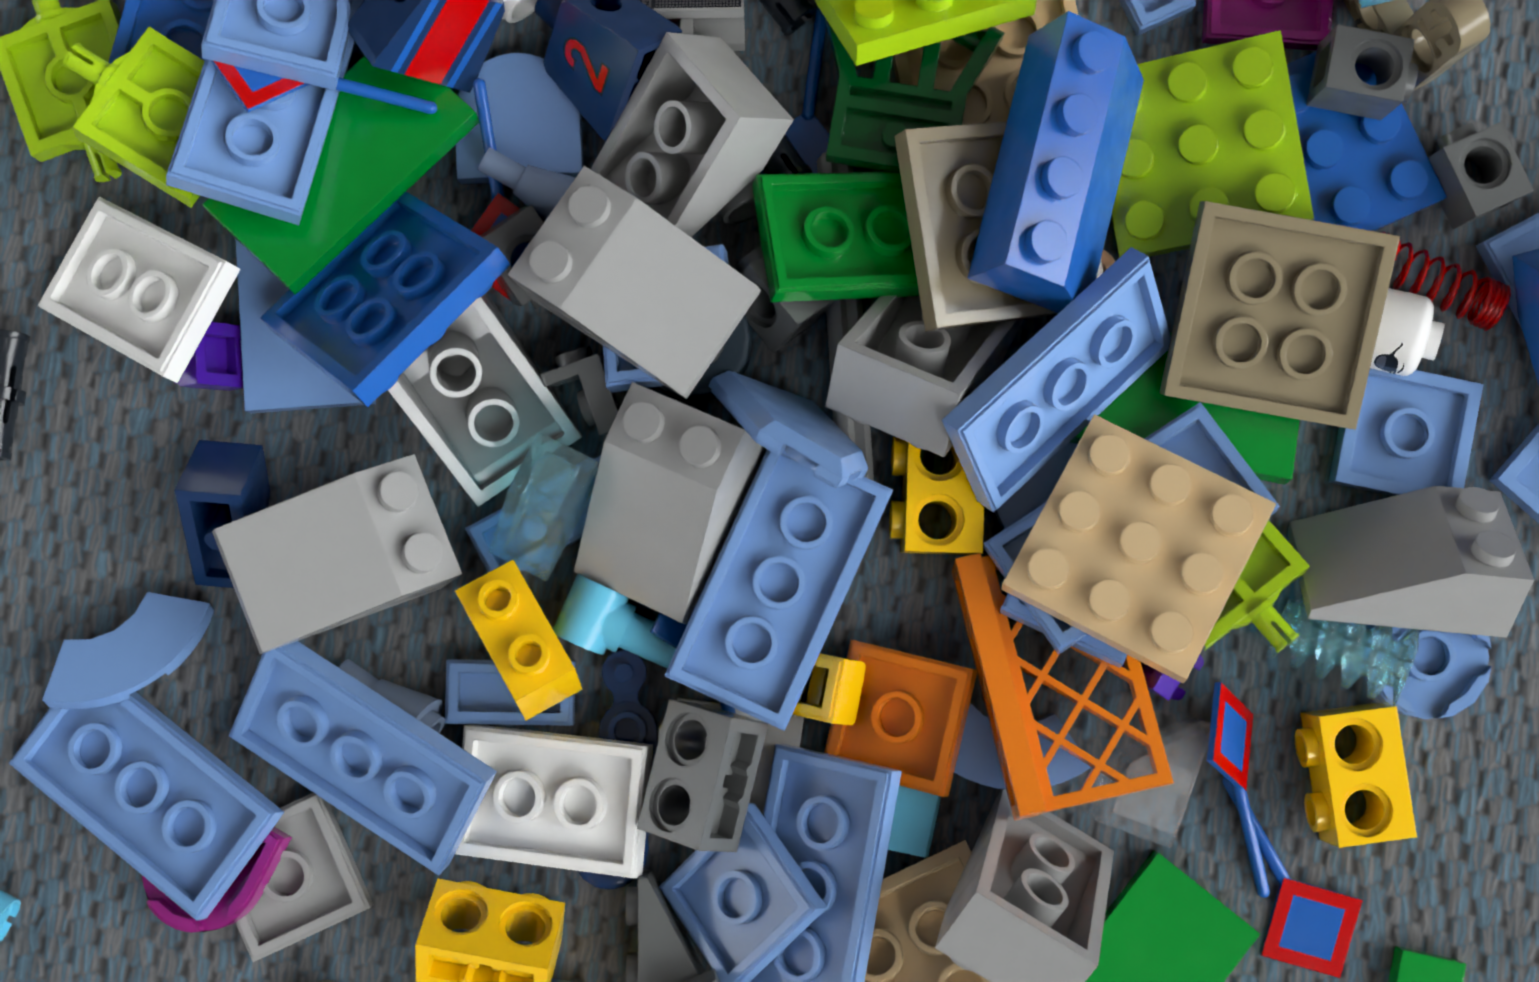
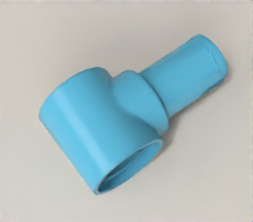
[552,574,676,668]

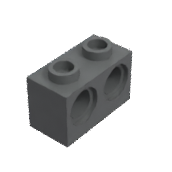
[637,699,768,852]

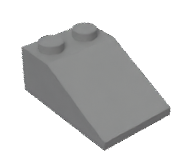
[591,32,794,237]
[508,166,761,399]
[388,293,582,507]
[825,295,1024,457]
[574,382,767,625]
[212,454,462,654]
[1288,486,1534,638]
[935,789,1114,982]

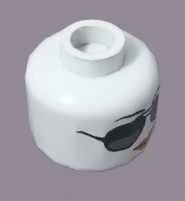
[1370,288,1445,376]

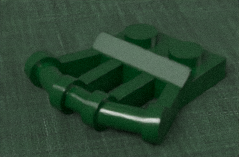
[824,17,1005,174]

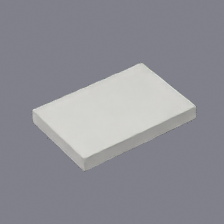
[38,197,240,383]
[455,724,654,878]

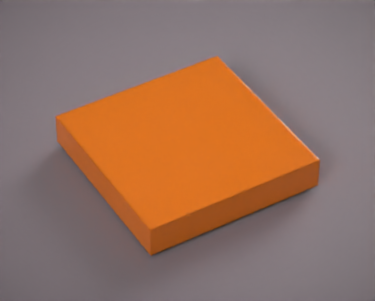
[824,639,978,797]

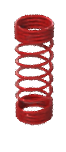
[1380,231,1511,331]

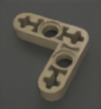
[1343,0,1491,91]

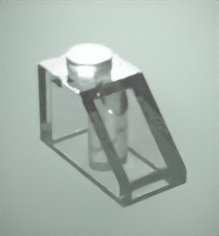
[1086,716,1210,849]

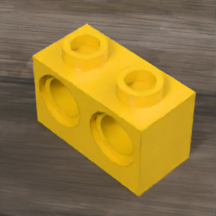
[889,437,984,555]
[455,560,582,721]
[1295,703,1417,848]
[415,878,565,982]

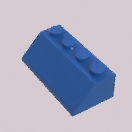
[968,11,1144,313]

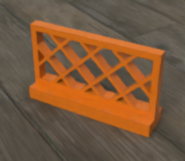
[951,553,1174,821]

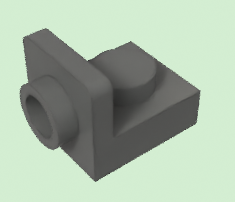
[540,346,626,436]

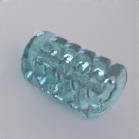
[1266,594,1419,708]

